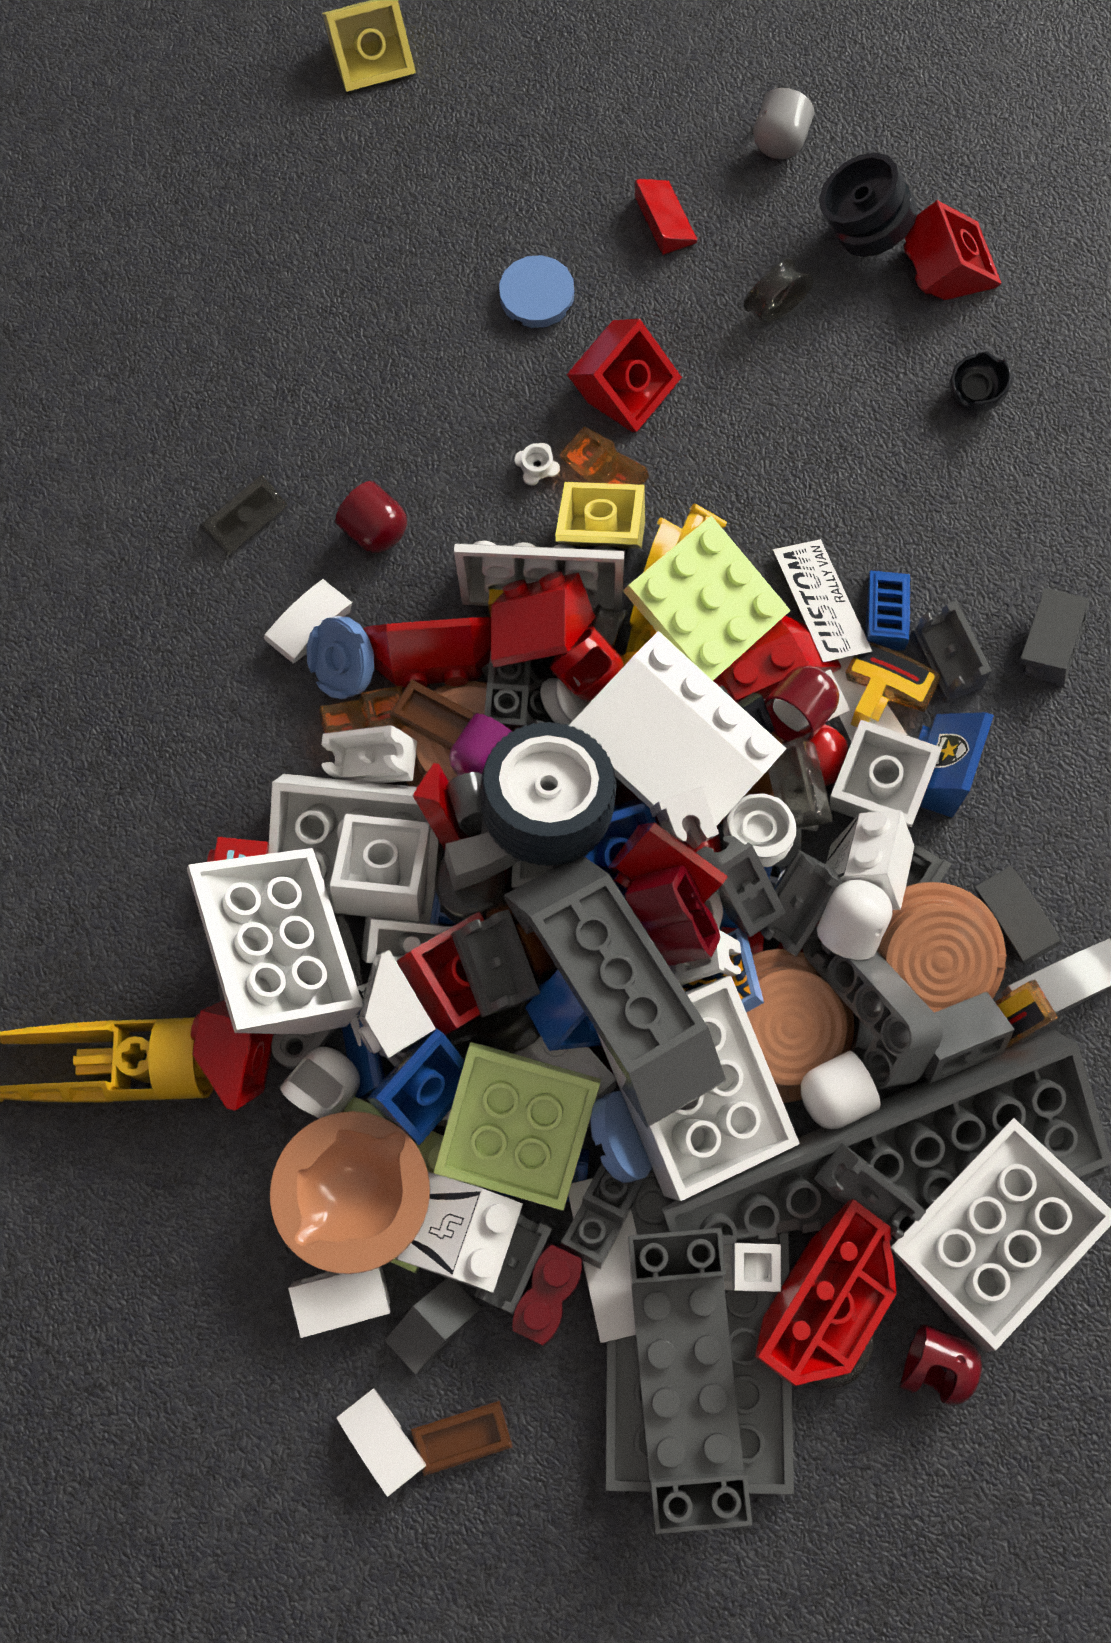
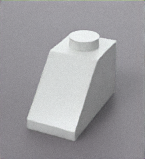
[361,917,453,963]

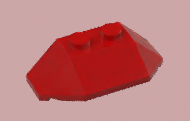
[713,616,842,703]
[363,617,491,688]
[755,1199,897,1386]

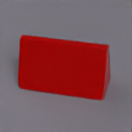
[634,179,697,255]
[412,763,469,850]

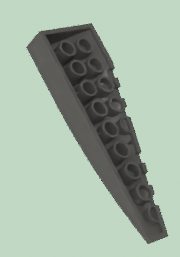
[661,1030,1111,1246]

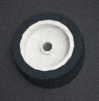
[481,722,616,866]

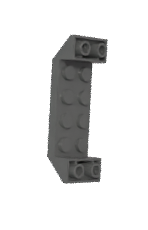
[504,856,726,1128]
[628,1228,752,1534]

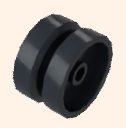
[819,153,918,257]

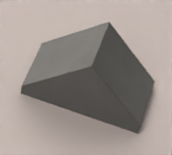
[385,1278,481,1375]

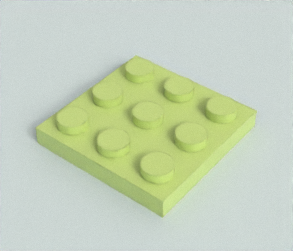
[622,516,790,681]
[433,1042,601,1211]

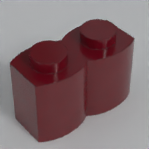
[625,865,721,966]
[512,1245,582,1346]

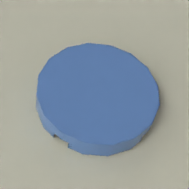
[499,255,574,328]
[306,616,374,699]
[590,1091,652,1183]

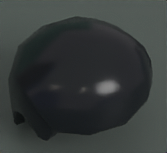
[949,351,1013,412]

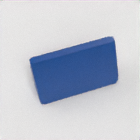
[342,1002,385,1099]

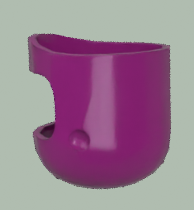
[449,713,511,776]

